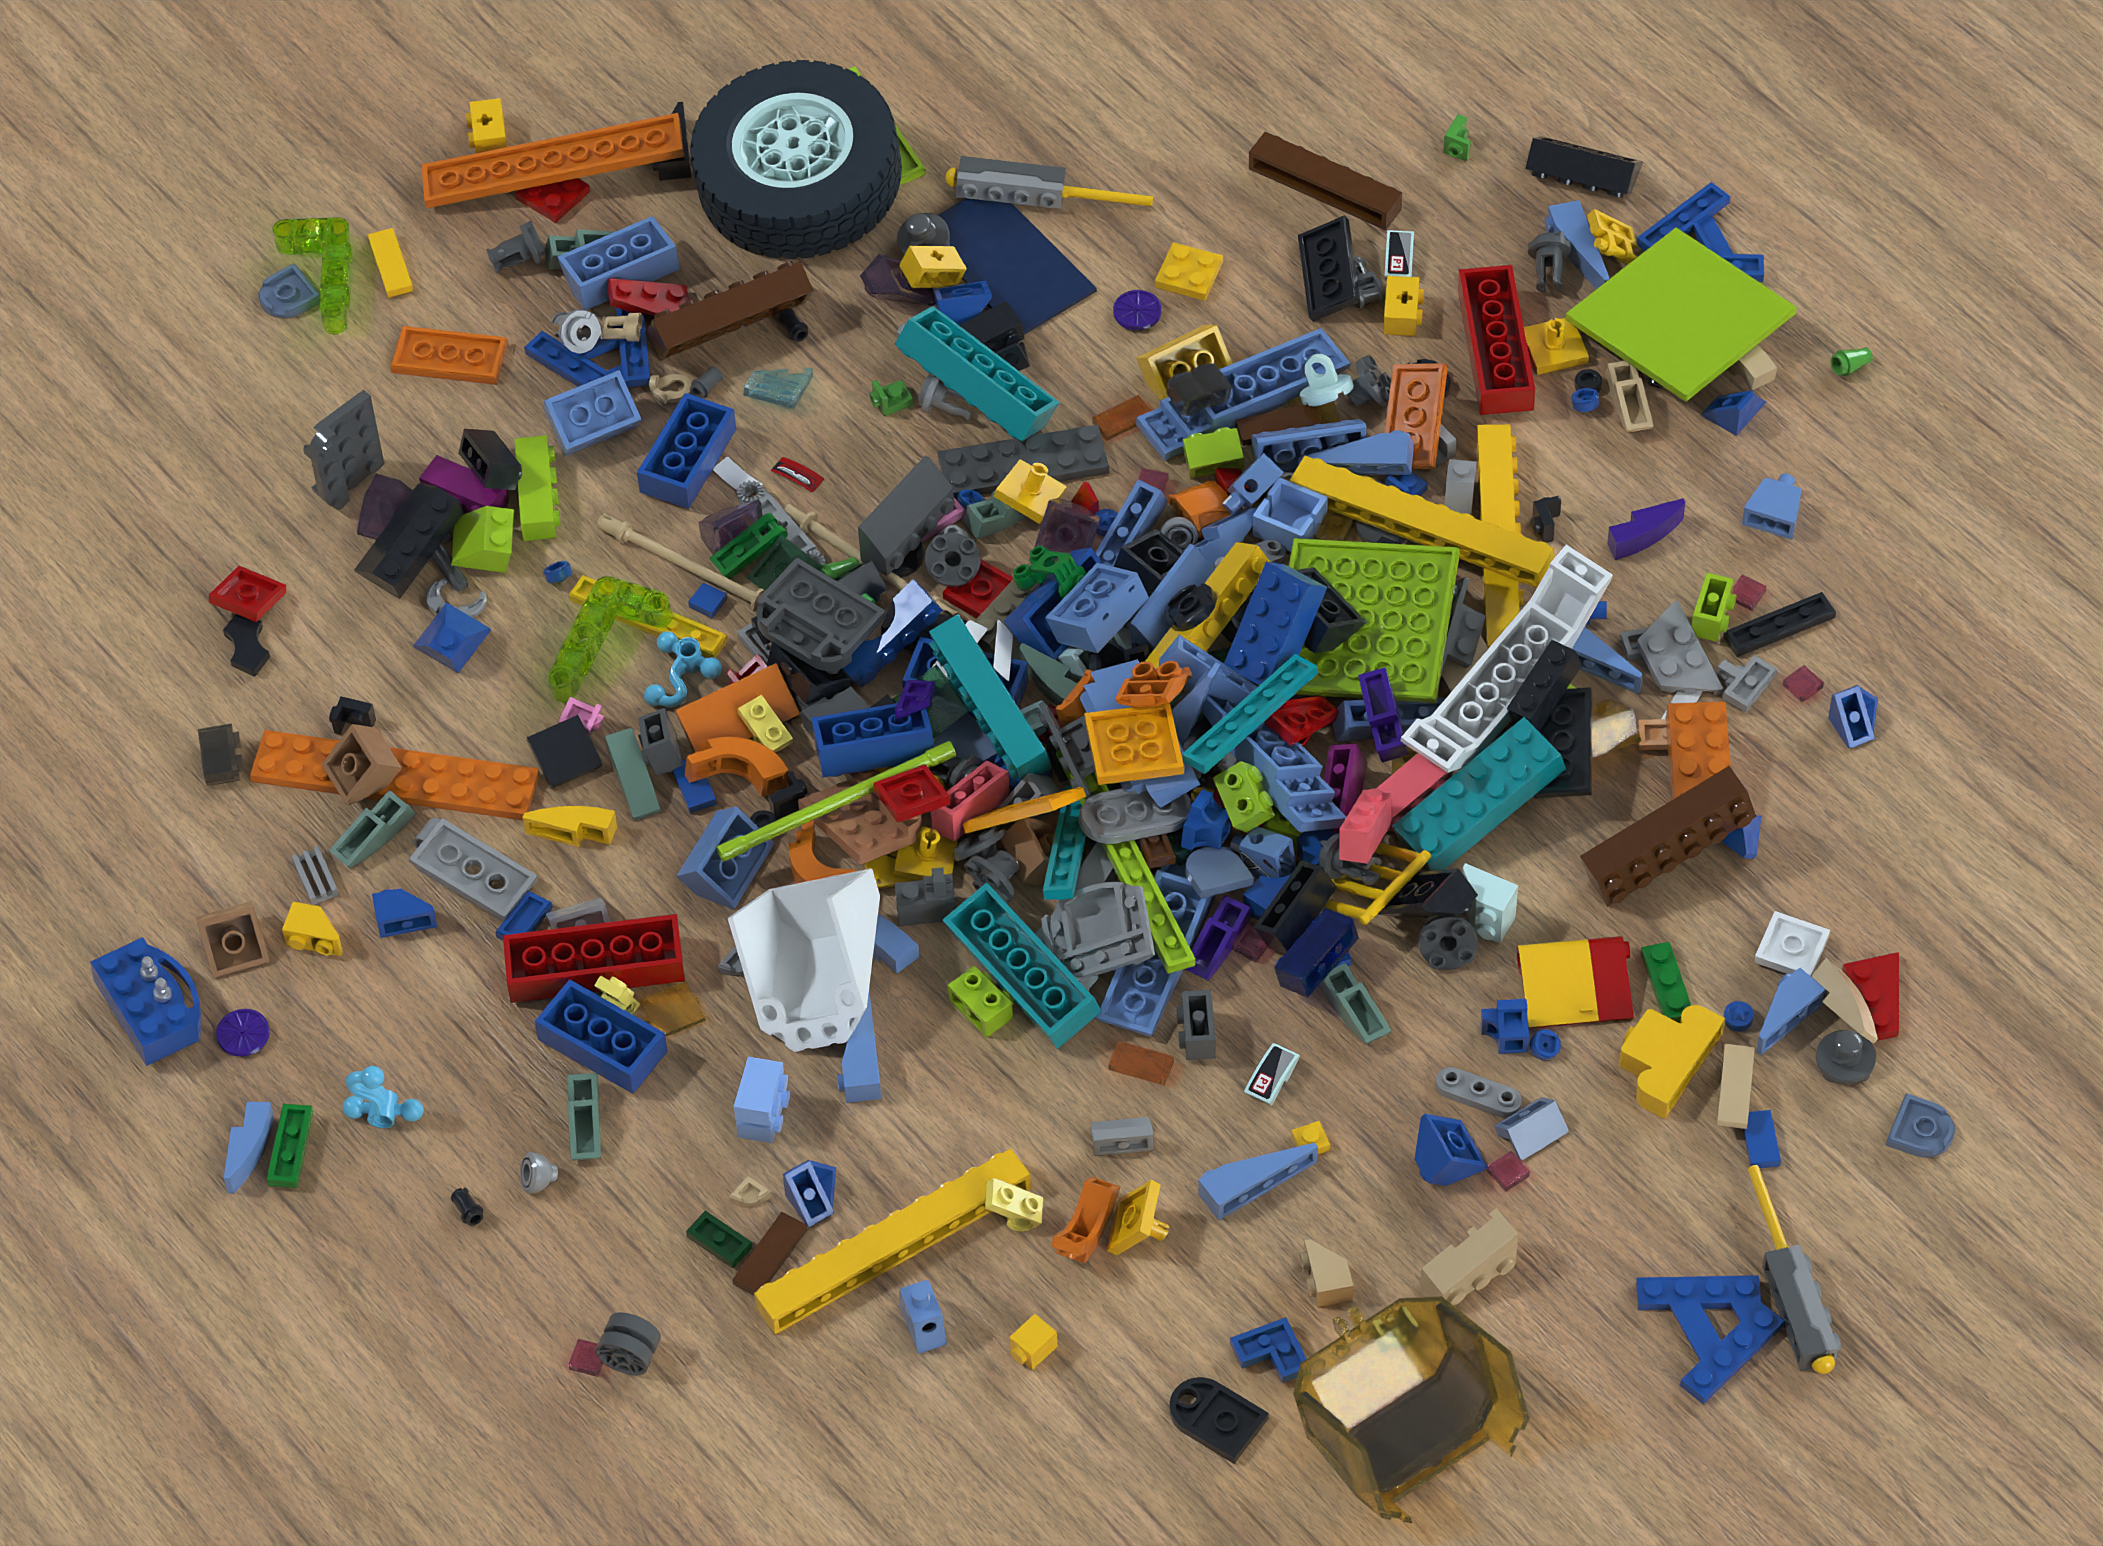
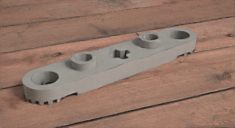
[737,480,826,570]

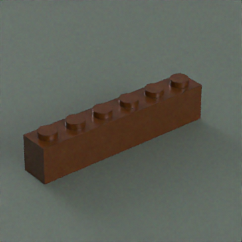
[1249,132,1402,230]

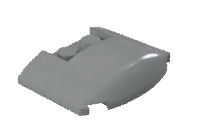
[1041,882,1155,982]

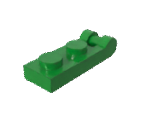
[709,513,788,579]

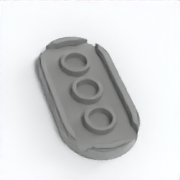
[1079,789,1192,844]

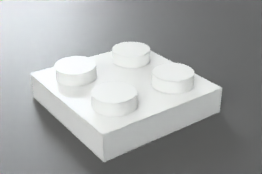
[1754,911,1830,976]

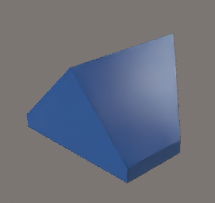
[1701,390,1767,436]
[1828,685,1878,748]
[1722,815,1761,859]
[782,1160,836,1227]

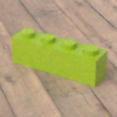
[514,435,561,541]

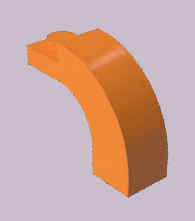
[685,737,789,798]
[789,820,855,884]
[1051,1177,1121,1263]

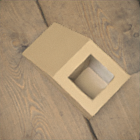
[1300,1239,1353,1307]

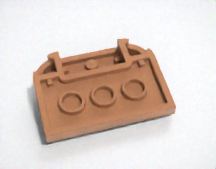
[798,769,922,865]

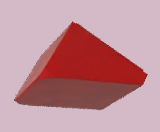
[1215,468,1250,496]
[1070,481,1099,524]

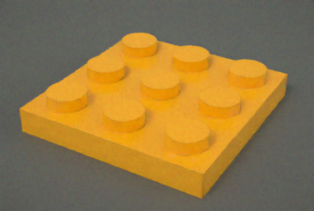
[1084,702,1184,785]

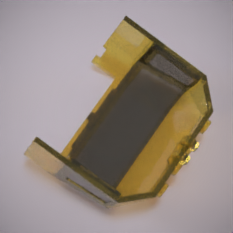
[1293,1296,1530,1524]

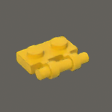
[1587,209,1638,265]

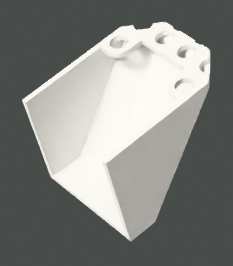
[728,868,880,1052]

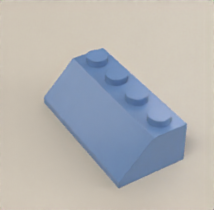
[558,216,680,310]
[1252,419,1366,472]
[1130,544,1215,654]

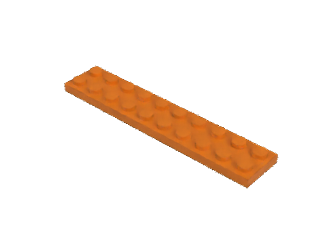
[421,113,685,208]
[250,730,540,820]

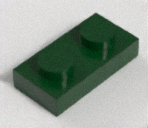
[686,1210,752,1268]

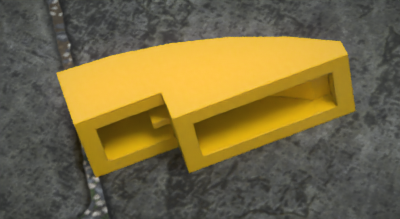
[522,806,618,847]

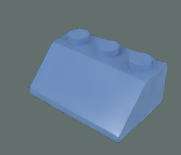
[676,806,775,909]

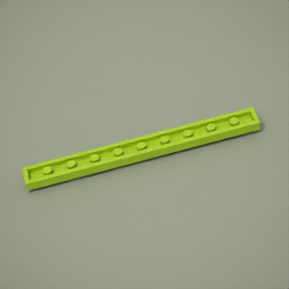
[1056,750,1196,974]

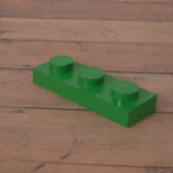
[1641,941,1691,1023]
[267,1103,314,1188]

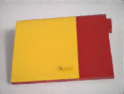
[1516,936,1634,1029]

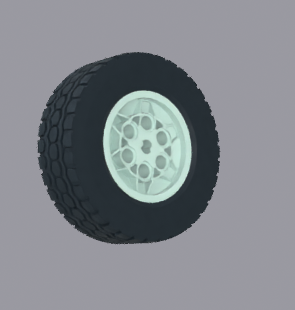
[690,60,902,259]

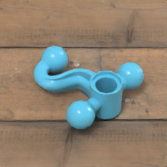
[644,631,722,707]
[343,1066,424,1128]

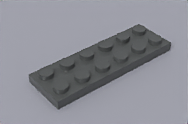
[937,424,1109,499]

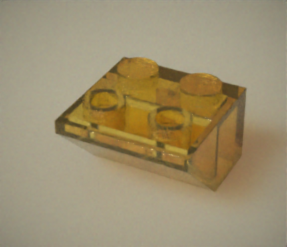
[1592,700,1641,757]

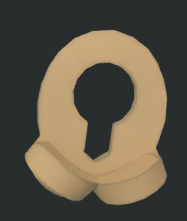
[649,374,692,405]

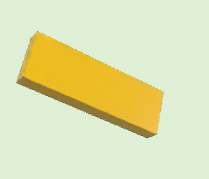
[367,228,413,298]

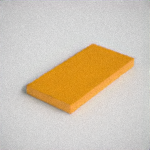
[963,787,1086,834]

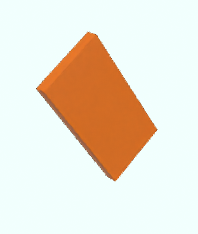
[390,326,508,385]
[1385,363,1448,470]
[674,663,800,753]

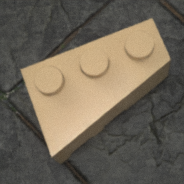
[1421,1208,1518,1309]

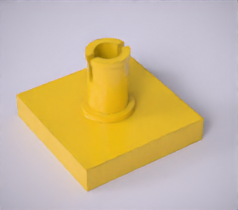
[1524,318,1589,375]
[993,459,1067,524]
[893,826,958,881]
[1107,1180,1169,1256]

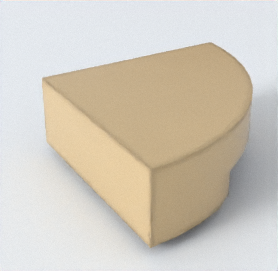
[729,1176,772,1207]

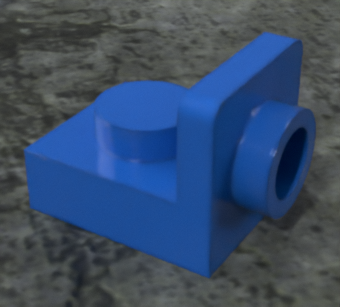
[1385,471,1428,496]

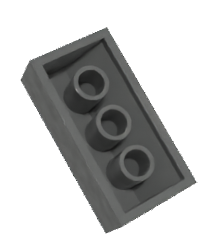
[858,455,955,576]

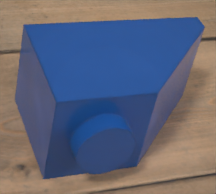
[372,888,438,938]

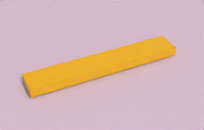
[569,575,728,658]

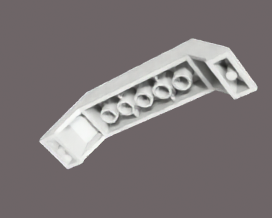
[1401,545,1613,773]

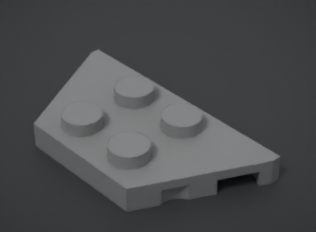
[1636,600,1723,695]

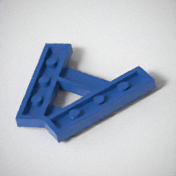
[1636,182,1764,282]
[524,308,650,387]
[1636,1275,1784,1405]

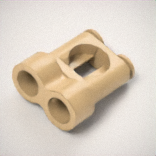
[600,313,643,342]

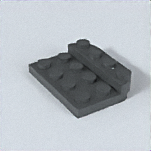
[303,390,384,510]
[756,558,886,674]

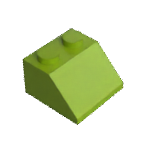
[451,506,514,573]

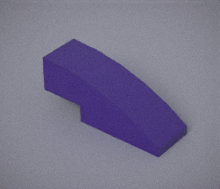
[1607,498,1685,560]
[1358,667,1409,763]
[1184,895,1253,981]

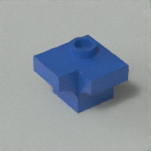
[1181,789,1231,851]
[1480,999,1529,1054]

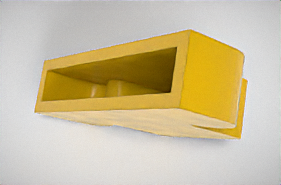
[1619,1005,1725,1119]

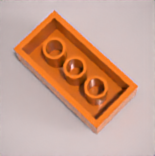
[1665,702,1731,800]

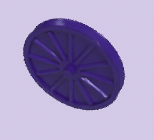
[1113,290,1162,330]
[216,1009,270,1057]

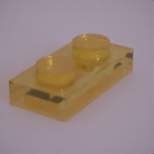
[1315,510,1356,541]

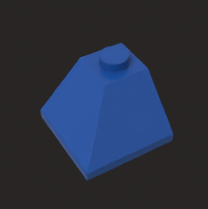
[933,281,992,325]
[413,603,491,673]
[1414,1114,1488,1186]

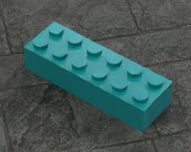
[894,306,1060,442]
[929,614,1052,781]
[1392,717,1566,871]
[943,882,1102,1049]

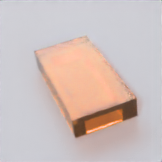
[1092,395,1151,441]
[1108,1041,1174,1085]

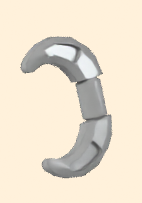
[426,578,487,618]

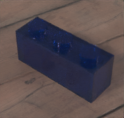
[1274,908,1359,998]

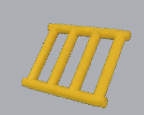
[1323,842,1431,926]

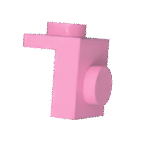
[558,697,604,737]

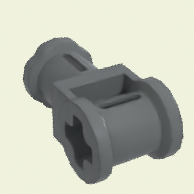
[1354,256,1385,309]

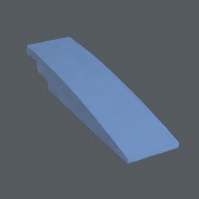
[1136,328,1351,461]
[1202,695,1346,832]
[1096,833,1233,1037]

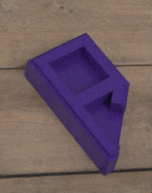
[895,680,936,719]

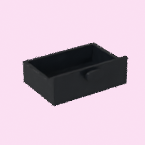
[767,642,852,704]

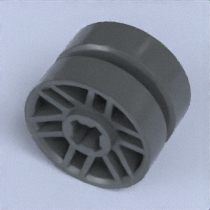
[595,1312,661,1376]

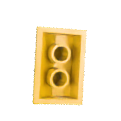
[1136,324,1233,401]

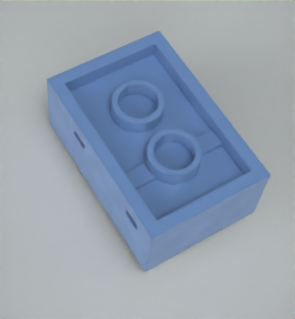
[543,370,641,457]
[1045,563,1149,653]

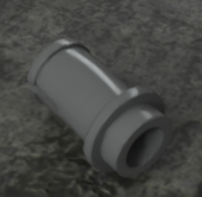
[690,366,723,398]

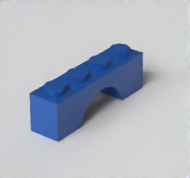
[842,579,943,687]
[1243,829,1336,920]

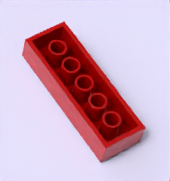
[1458,265,1535,415]
[503,914,685,1003]

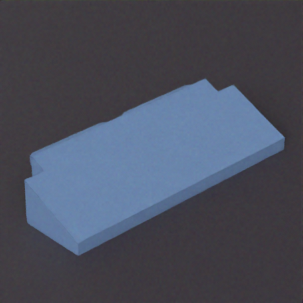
[1080,659,1200,808]

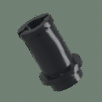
[778,308,808,342]
[450,1188,483,1226]

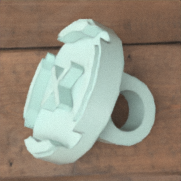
[1300,354,1354,406]

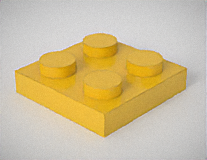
[1155,242,1223,301]

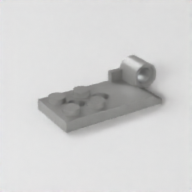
[409,818,537,922]

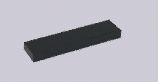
[1723,592,1836,657]

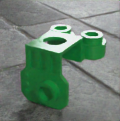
[1013,546,1087,599]

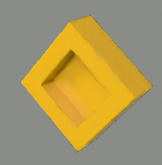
[1291,1121,1330,1154]

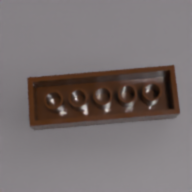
[647,261,814,361]
[1580,765,1756,907]

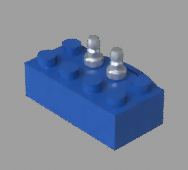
[90,937,202,1066]

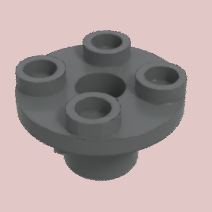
[897,213,950,255]
[1347,355,1391,407]
[925,533,980,587]
[953,825,1006,861]
[964,850,1019,903]
[1419,915,1478,969]
[1816,1030,1876,1084]

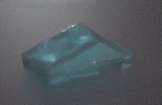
[743,368,813,409]

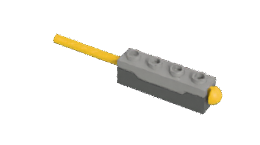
[945,156,1153,209]
[1747,1165,1841,1374]

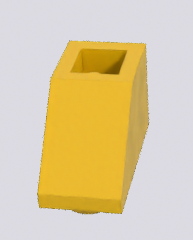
[282,901,343,956]

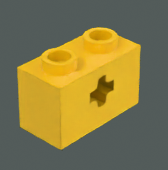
[466,98,507,153]
[899,246,967,288]
[1384,276,1424,336]

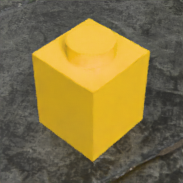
[1009,1314,1058,1370]

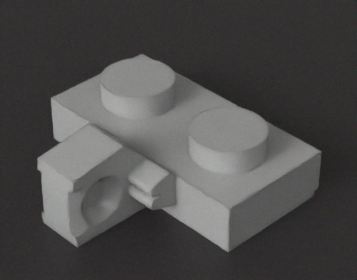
[1716,655,1778,713]

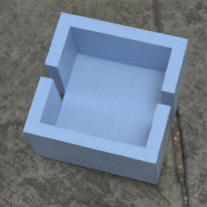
[1253,477,1328,552]
[734,1057,790,1144]

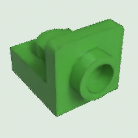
[1443,114,1471,161]
[869,380,913,416]

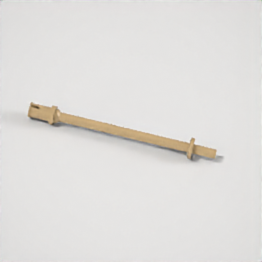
[784,504,960,617]
[596,513,766,612]

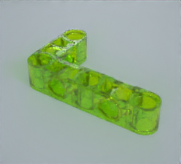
[272,217,353,335]
[548,576,673,702]

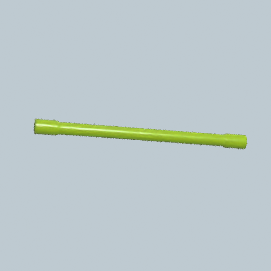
[716,741,956,862]

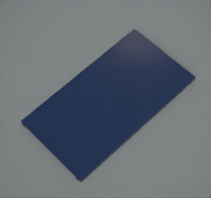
[938,198,1097,335]

